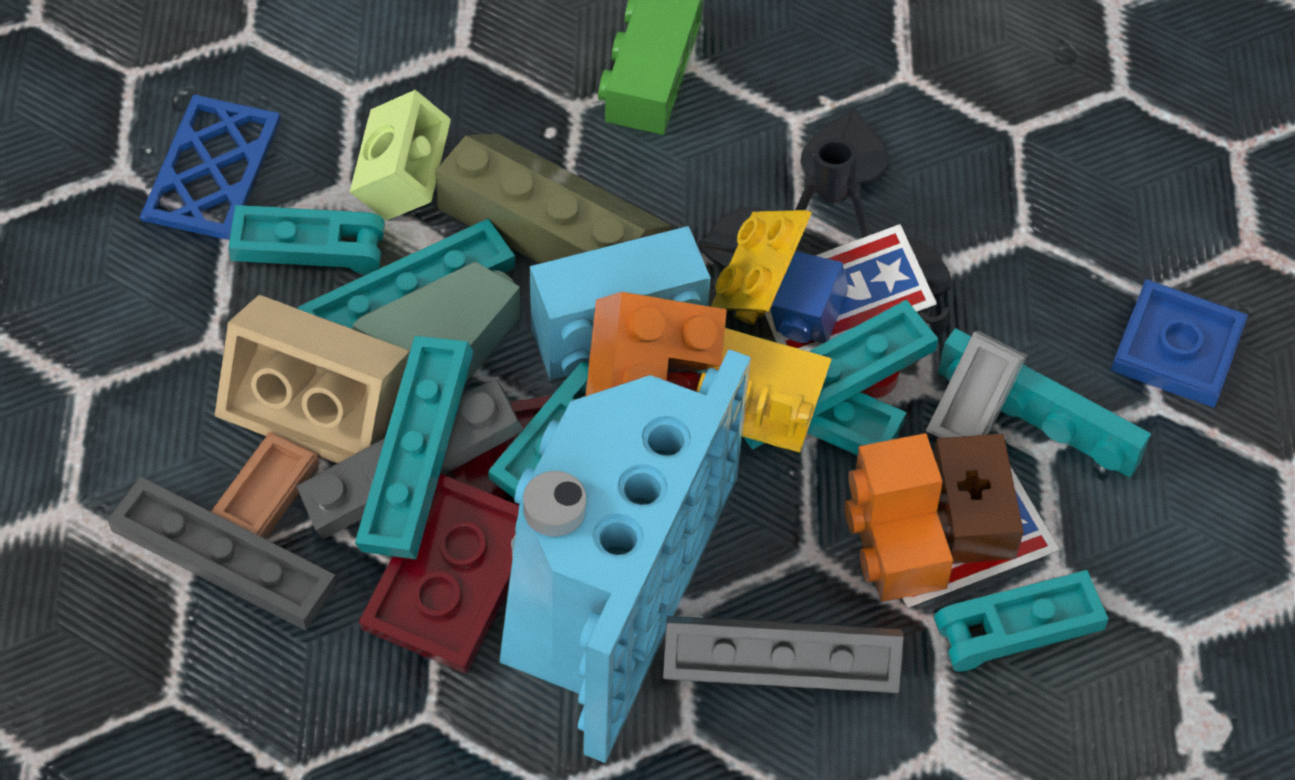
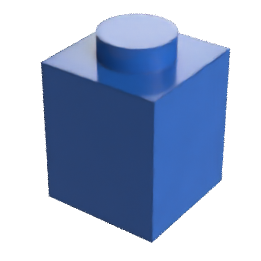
[770,251,848,343]

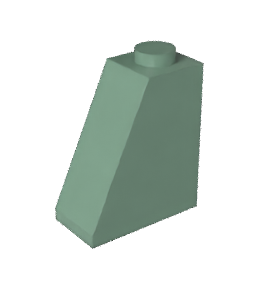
[352,262,521,383]

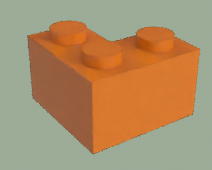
[586,292,727,396]
[844,433,953,602]

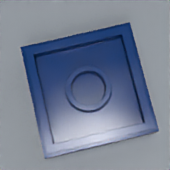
[1110,279,1248,408]

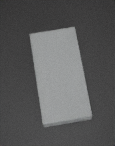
[926,331,1028,438]

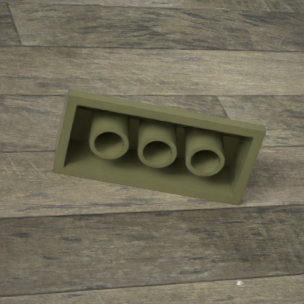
[435,133,672,264]

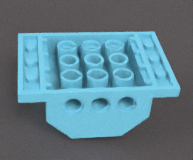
[499,349,751,763]

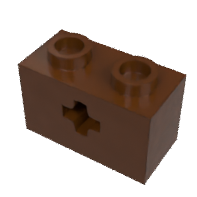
[933,434,1024,564]

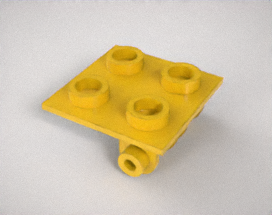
[711,210,812,325]
[697,328,832,453]

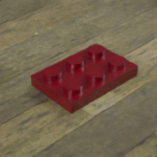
[358,474,519,674]

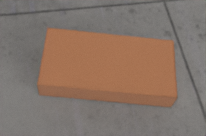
[211,431,319,539]

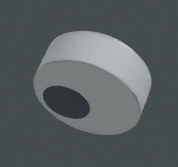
[523,471,586,537]

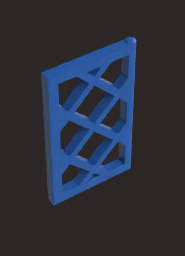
[139,95,281,240]

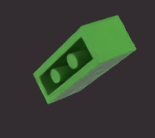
[598,0,703,135]

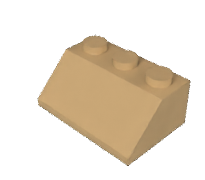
[215,295,410,464]

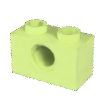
[350,90,451,220]

